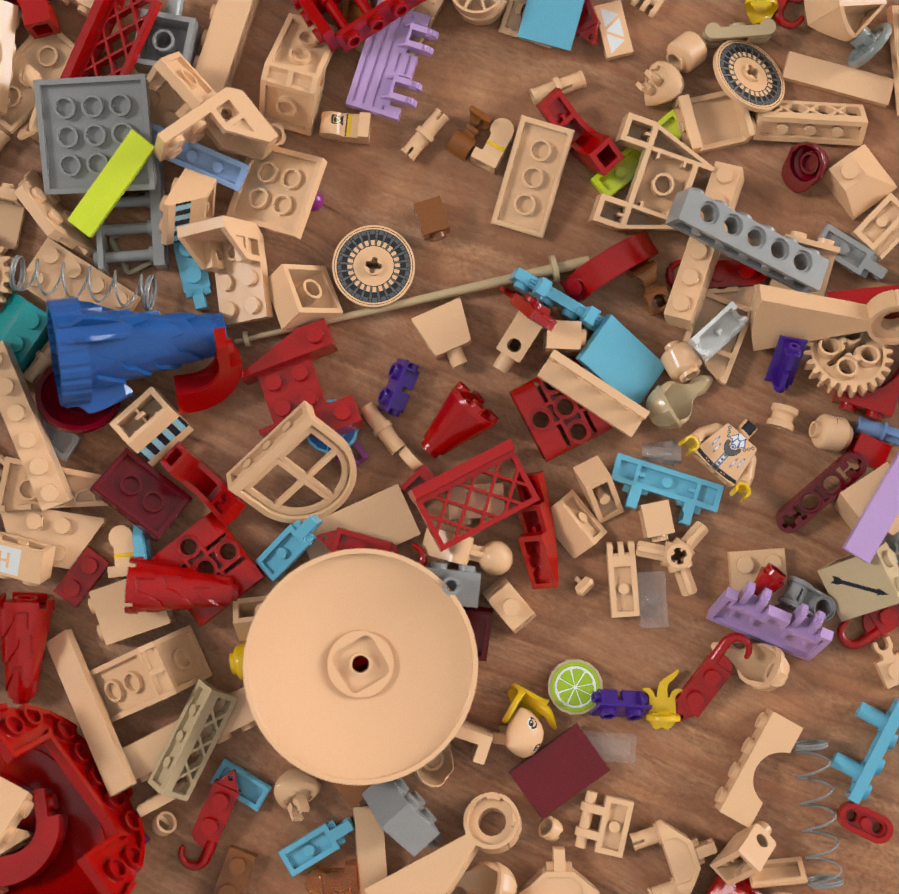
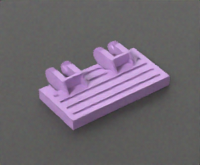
[345,0,439,122]
[706,581,834,662]

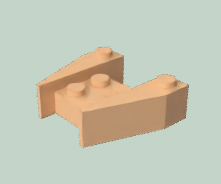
[588,112,715,231]

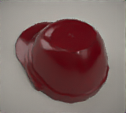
[781,141,829,193]

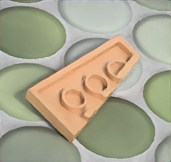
[0,456,109,511]

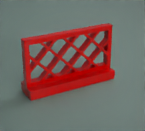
[60,0,162,78]
[408,439,540,552]

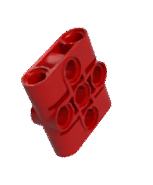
[509,357,614,463]
[150,512,265,627]

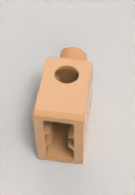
[411,297,471,369]
[493,311,543,374]
[482,575,536,634]
[710,821,776,887]

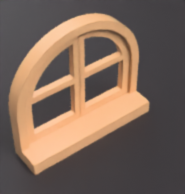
[226,400,357,523]

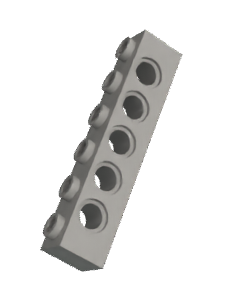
[665,187,830,293]

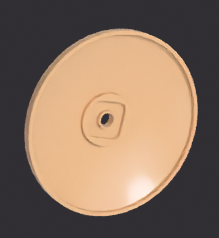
[243,548,478,785]

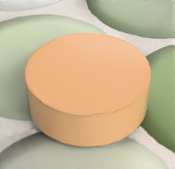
[399,445,424,472]

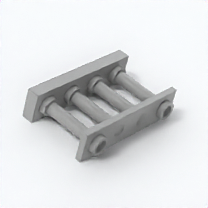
[93,156,170,274]

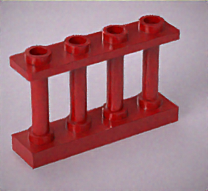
[312,0,427,52]

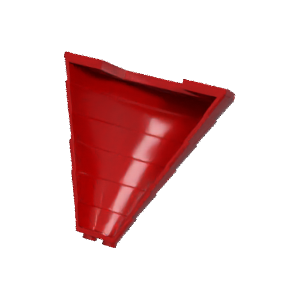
[0,703,145,894]

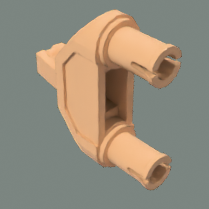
[629,819,718,894]
[518,846,600,894]

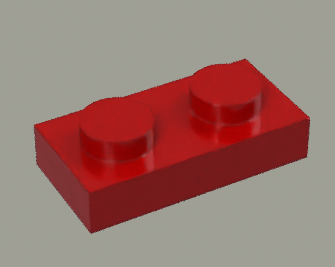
[53,546,112,608]

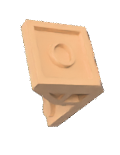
[259,13,338,136]
[146,51,217,128]
[153,87,278,162]
[177,215,273,327]
[90,625,213,723]

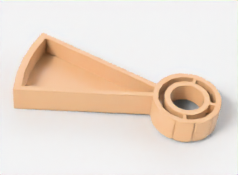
[750,284,899,351]
[364,792,522,894]

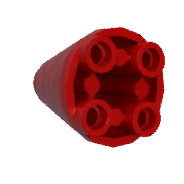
[421,381,499,458]

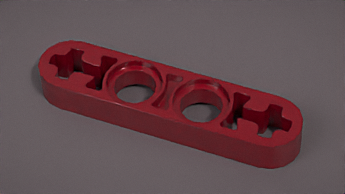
[775,450,867,533]

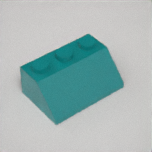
[0,292,49,373]

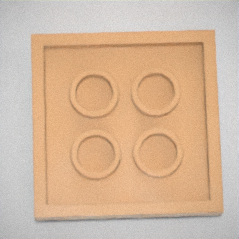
[226,146,327,240]

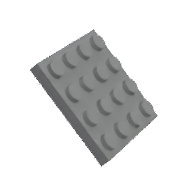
[33,74,158,195]

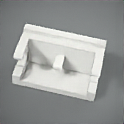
[687,301,748,363]

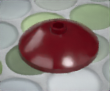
[35,366,121,434]

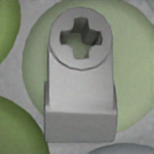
[778,576,836,621]

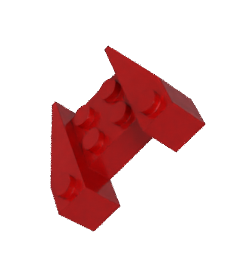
[240,318,366,438]

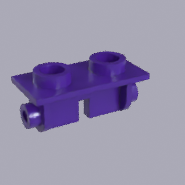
[764,335,808,393]
[377,359,420,417]
[590,689,653,721]

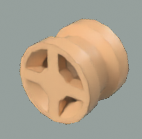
[766,402,799,432]

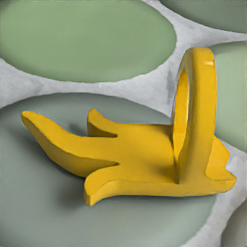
[744,0,778,25]
[642,669,682,730]
[502,683,557,730]

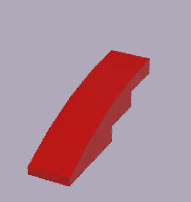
[516,471,559,589]

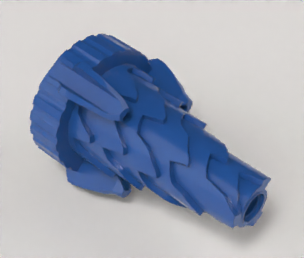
[46,297,228,414]

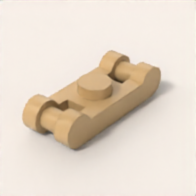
[702,18,776,48]

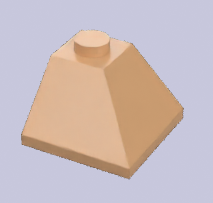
[822,144,897,220]

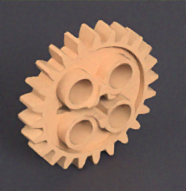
[801,331,894,398]

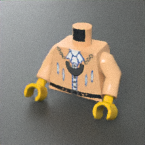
[678,419,758,503]

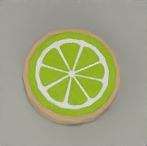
[547,658,603,715]

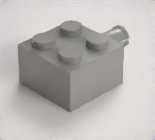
[134,0,201,74]
[425,561,481,608]
[362,778,442,857]

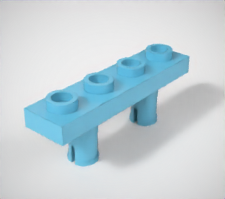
[830,697,899,805]

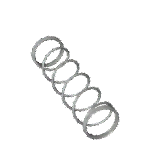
[9,255,157,311]
[792,739,844,889]

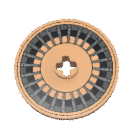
[713,39,785,112]
[332,225,415,308]

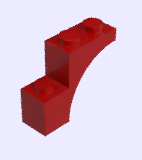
[832,367,899,421]

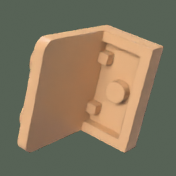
[0,183,26,250]

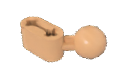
[422,527,513,576]

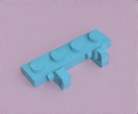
[509,267,604,334]
[610,453,724,527]

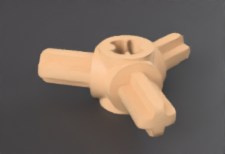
[635,521,709,596]

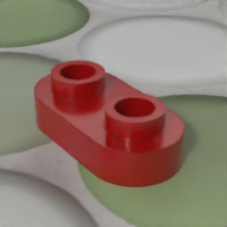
[836,801,893,844]

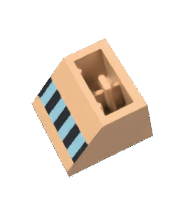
[158,168,217,245]
[109,386,194,467]

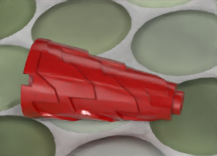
[124,556,239,615]
[0,592,55,704]

